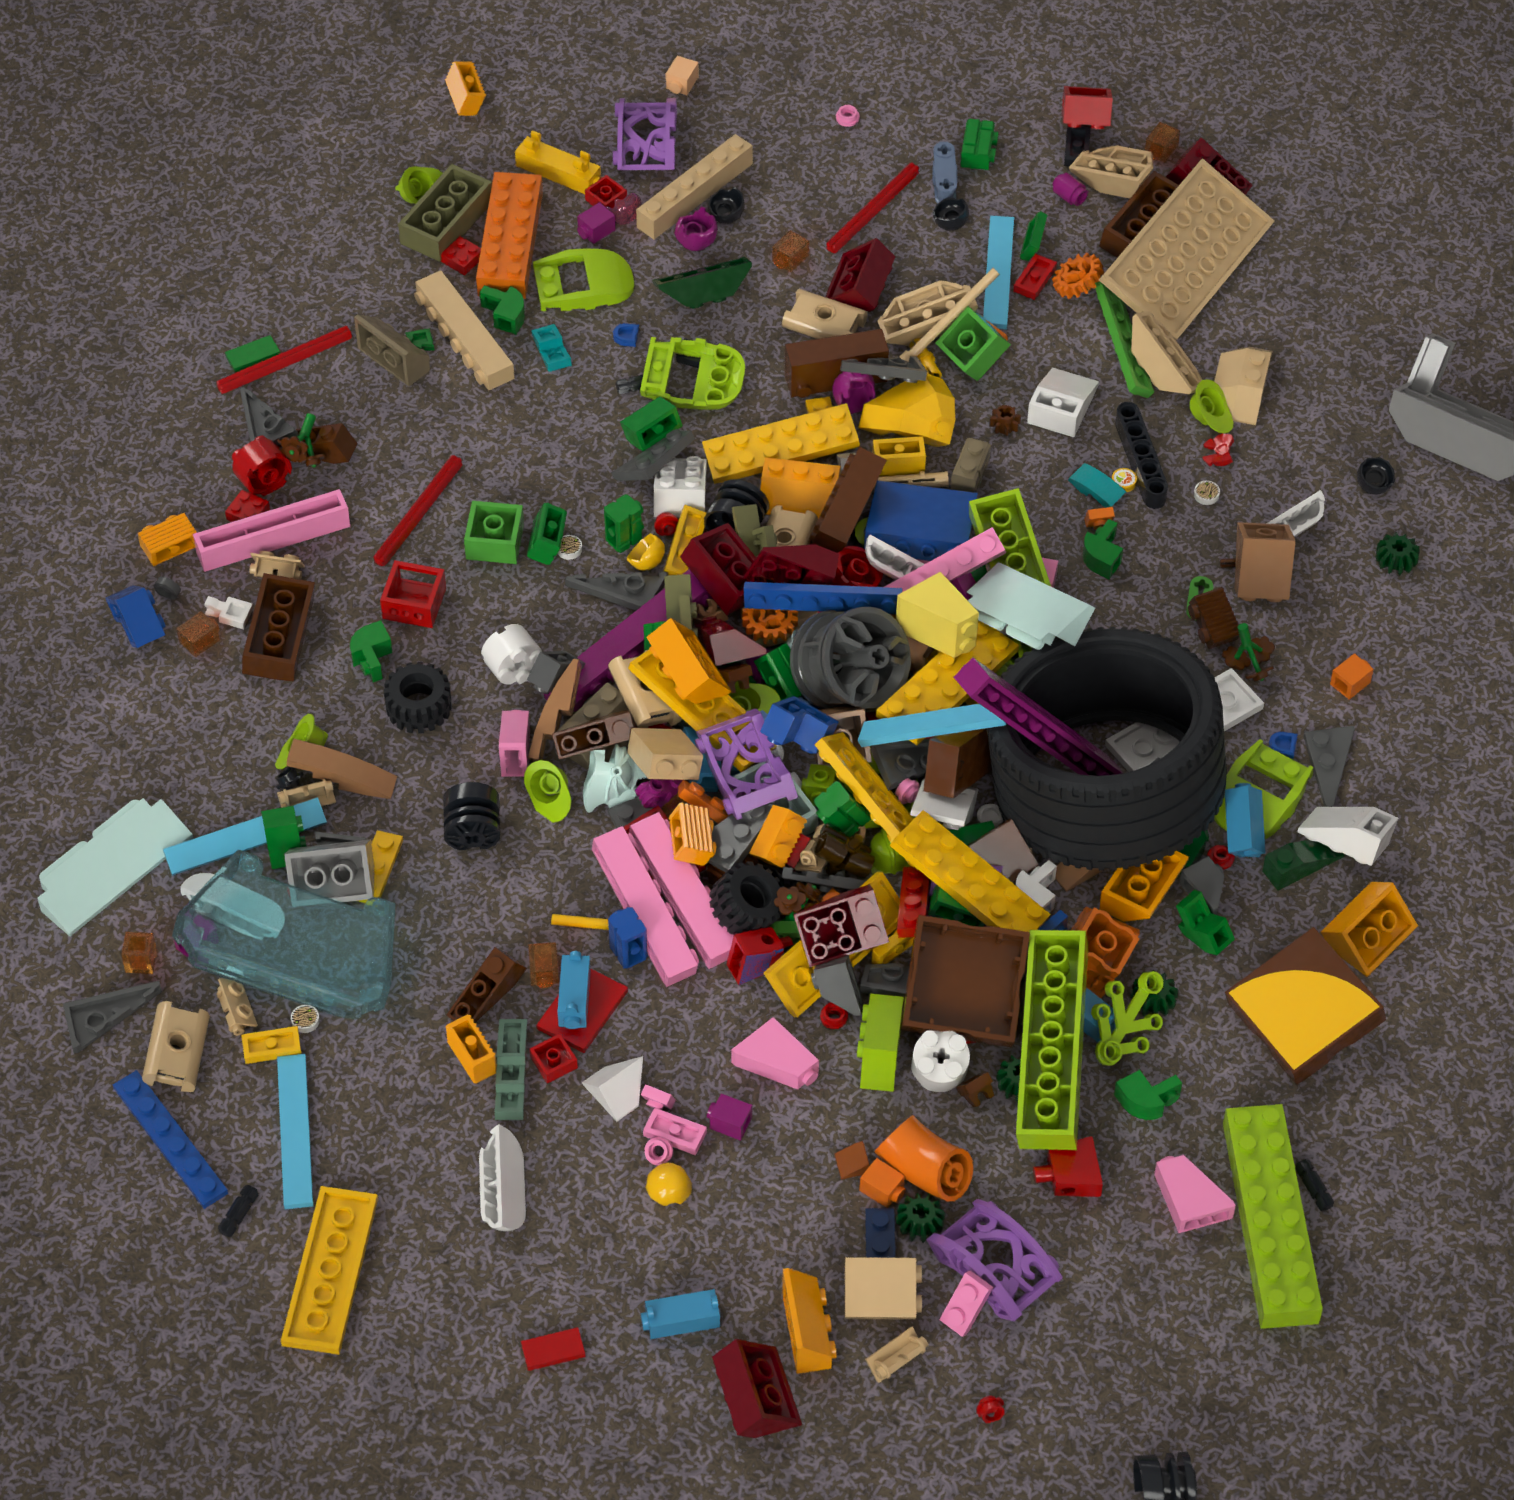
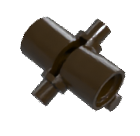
[815,824,875,879]

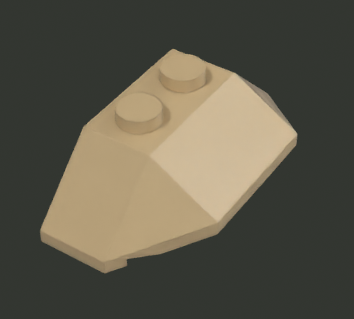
[1069,145,1153,198]
[878,280,978,346]
[1131,311,1202,394]
[1214,346,1273,425]

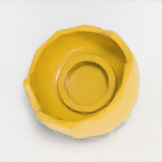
[627,533,665,571]
[645,1163,692,1206]

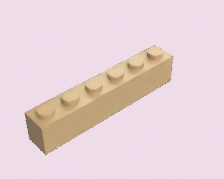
[636,134,753,239]
[414,270,514,390]

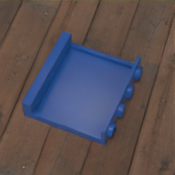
[864,480,978,561]

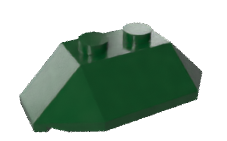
[653,257,752,309]

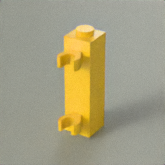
[515,131,602,194]

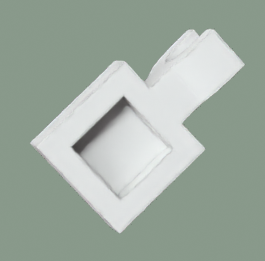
[204,596,253,629]

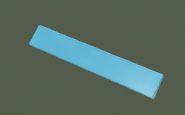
[983,216,1014,329]
[857,704,1006,747]
[163,797,327,876]
[277,1054,313,1209]

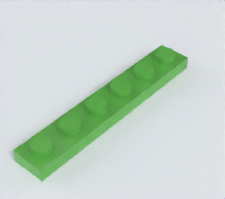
[1095,282,1154,398]

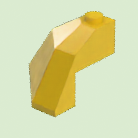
[858,374,955,447]

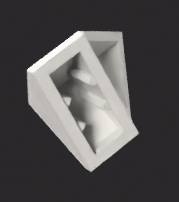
[582,1056,643,1122]

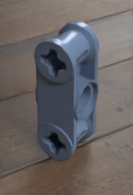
[932,142,957,203]

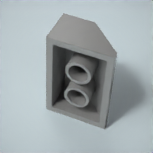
[284,839,374,908]

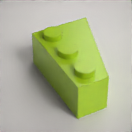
[857,993,904,1092]

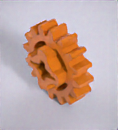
[1052,253,1104,299]
[742,608,798,644]

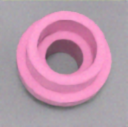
[836,105,859,127]
[895,778,920,804]
[645,1137,673,1165]

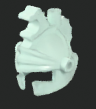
[583,744,646,813]

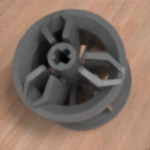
[790,607,911,709]

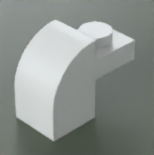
[1016,860,1057,913]

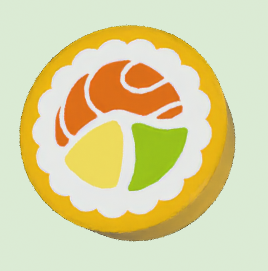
[1112,468,1137,492]

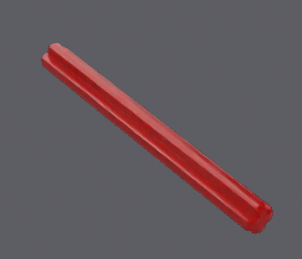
[826,163,919,254]
[216,326,352,394]
[373,455,462,566]

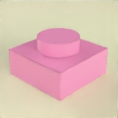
[641,1084,676,1110]

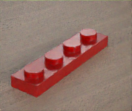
[897,866,931,938]

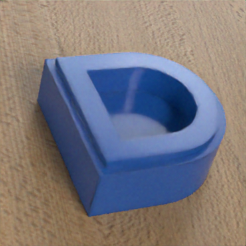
[613,323,639,347]
[1269,732,1298,759]

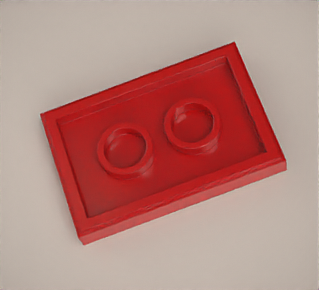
[536,969,628,1053]

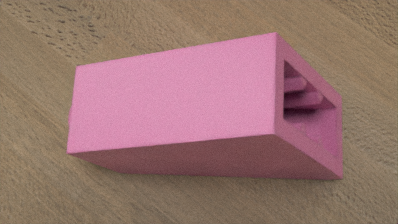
[499,710,530,777]
[731,1017,819,1089]
[1154,1155,1235,1233]

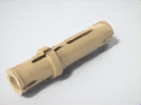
[873,471,949,493]

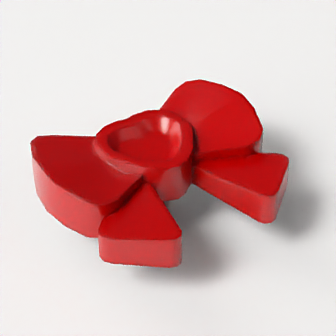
[1202,433,1234,466]

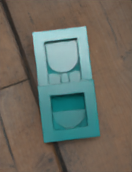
[531,324,572,372]
[1068,463,1126,508]

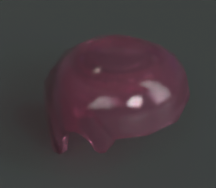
[606,193,642,225]

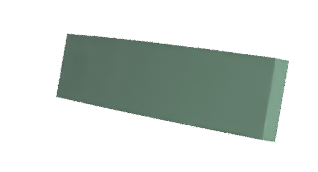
[495,1019,527,1120]

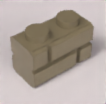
[951,438,991,493]

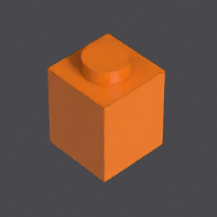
[1330,653,1374,700]
[859,1158,906,1208]

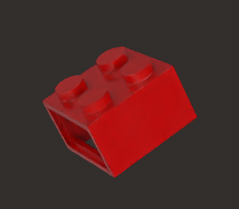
[1061,86,1113,129]
[380,560,446,628]

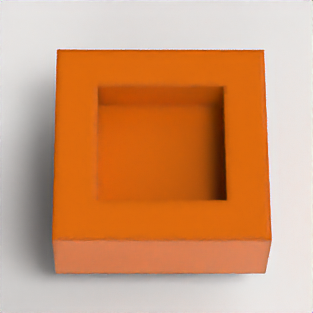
[1084,507,1115,530]

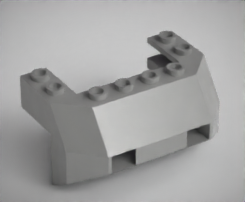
[1389,333,1514,481]

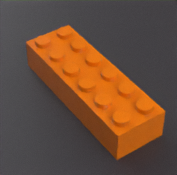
[476,172,543,299]

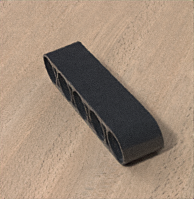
[1115,402,1168,509]

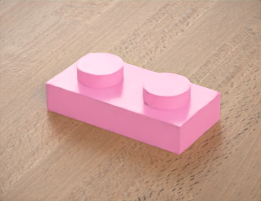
[643,1108,707,1156]
[939,1270,994,1337]

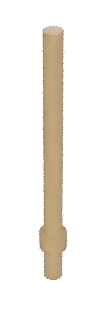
[893,268,1000,379]

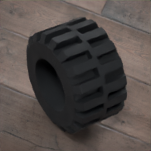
[384,662,452,734]
[709,861,782,934]

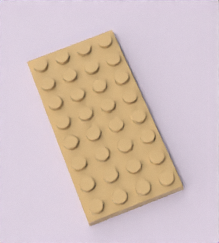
[1099,158,1274,340]

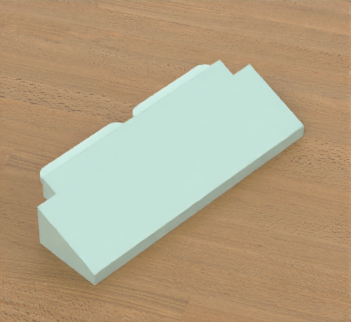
[967,562,1095,650]
[38,798,193,936]

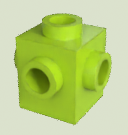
[801,764,841,807]

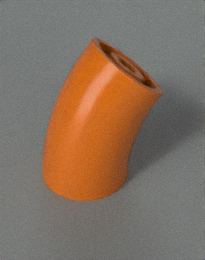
[874,1115,973,1202]

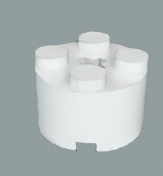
[481,624,542,684]
[911,1030,970,1092]

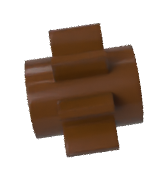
[989,405,1021,436]

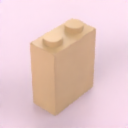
[627,728,703,780]
[845,1257,922,1320]

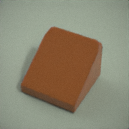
[834,1141,869,1179]

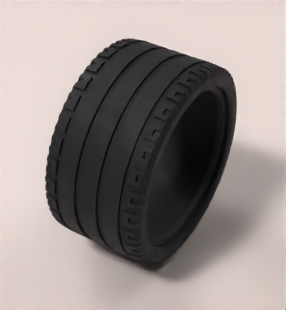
[987,627,1227,871]

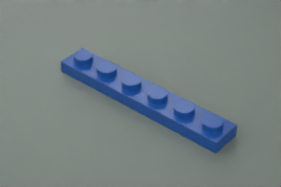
[744,582,903,615]
[113,1070,228,1209]

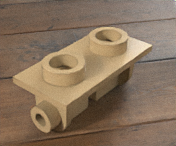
[249,551,305,580]
[277,779,336,808]
[795,824,828,873]
[216,978,258,1036]
[865,1326,928,1383]

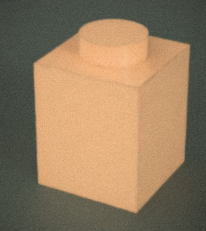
[666,56,699,95]

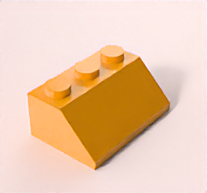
[760,457,840,518]
[646,618,732,704]
[1099,851,1189,922]
[1321,882,1418,977]
[782,1268,837,1374]

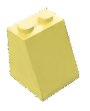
[896,572,979,658]

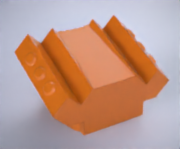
[1071,906,1140,998]

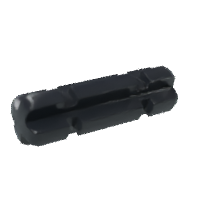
[616,374,643,394]
[1295,1159,1334,1211]
[218,1185,258,1237]

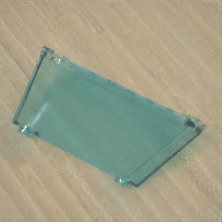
[172,850,395,1020]

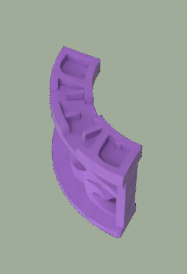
[613,98,677,170]
[695,708,798,820]
[926,1199,1063,1321]

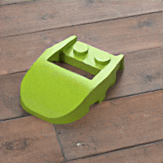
[533,249,634,311]
[640,337,745,410]
[1214,739,1313,839]

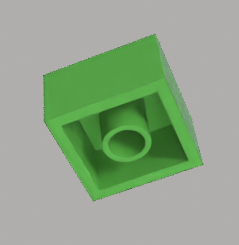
[935,306,1011,381]
[464,501,524,564]

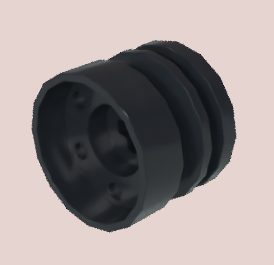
[704,479,769,532]
[443,782,500,850]
[1133,1451,1197,1500]

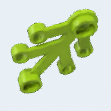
[1091,972,1163,1066]

